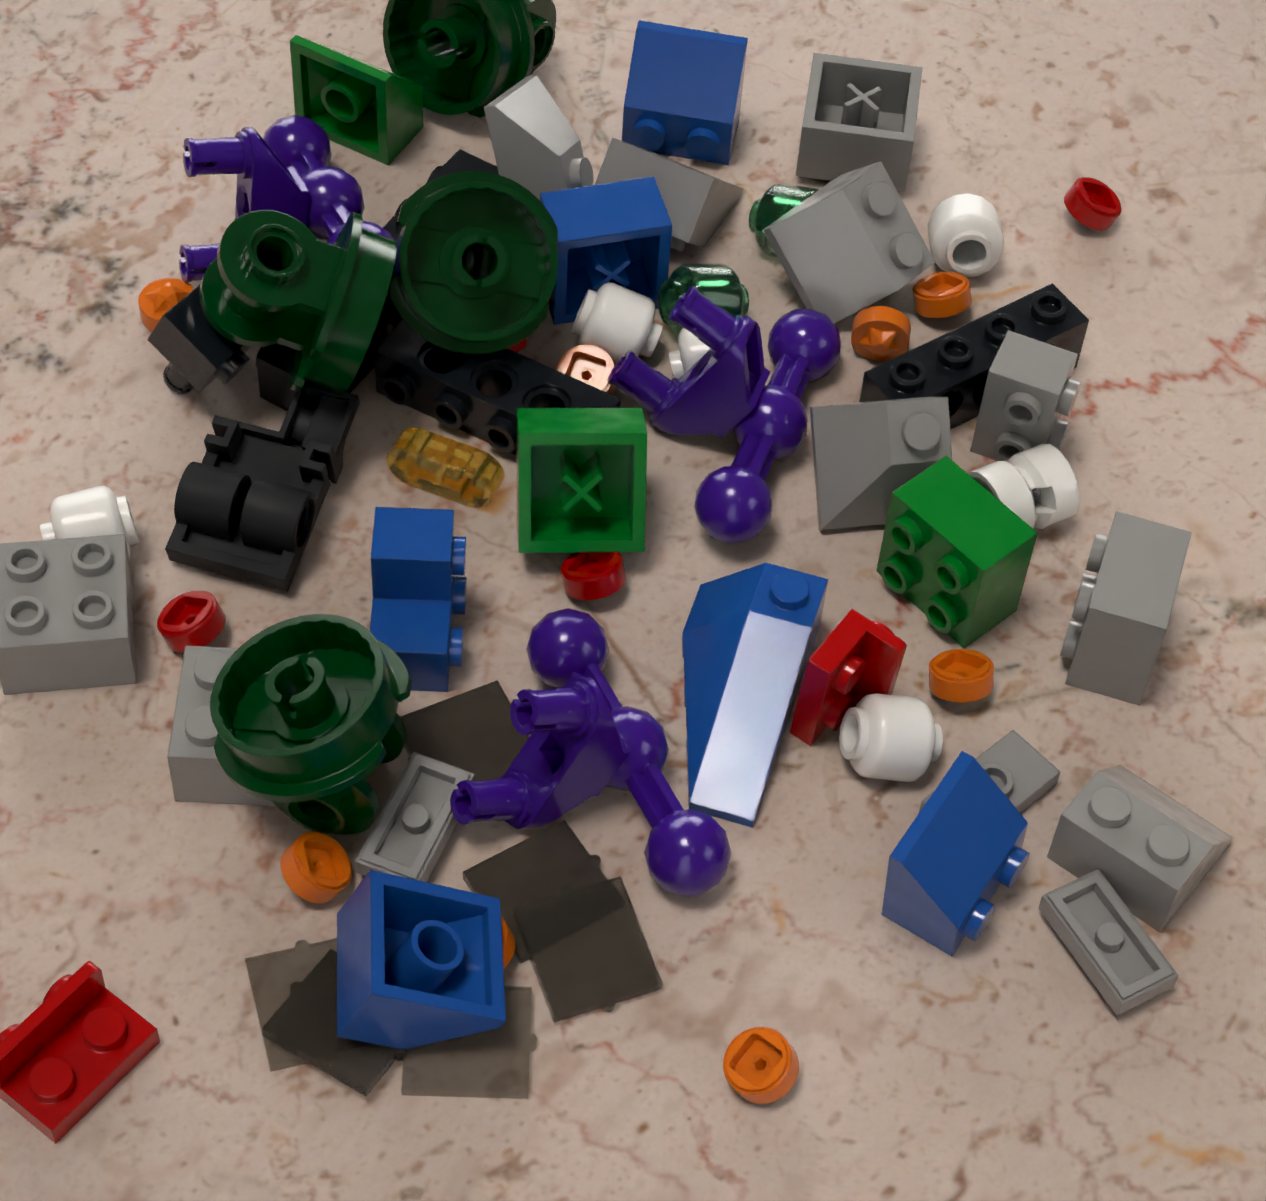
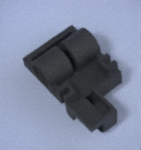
[165,382,360,592]

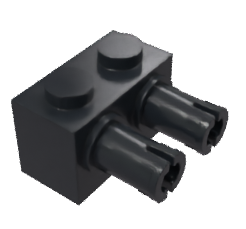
[147,284,267,394]

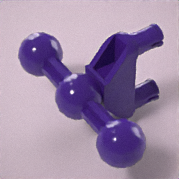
[179,115,396,283]
[607,286,841,544]
[450,608,732,897]

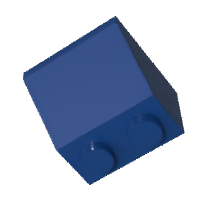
[622,20,748,165]
[881,751,1030,956]
[337,870,506,1050]

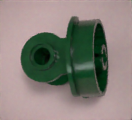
[383,0,556,118]
[389,171,558,354]
[199,210,397,394]
[210,614,412,835]

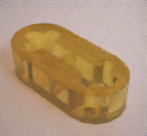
[386,427,505,508]

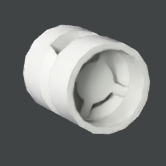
[968,444,1079,529]

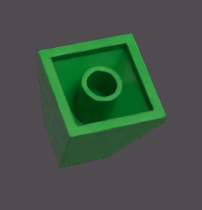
[290,35,424,166]

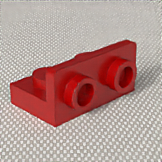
[789,609,907,746]
[0,961,160,1144]

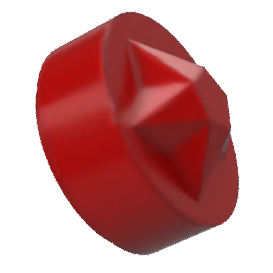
[1064,177,1122,231]
[561,552,626,600]
[157,591,226,652]

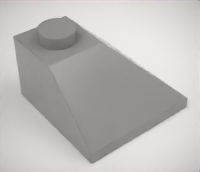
[484,75,594,200]
[810,397,952,530]

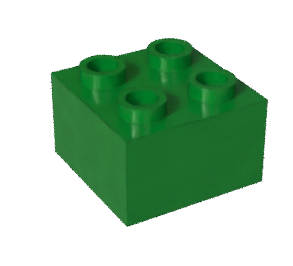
[517,408,647,553]
[876,456,1038,649]

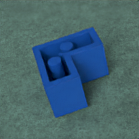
[370,507,467,692]

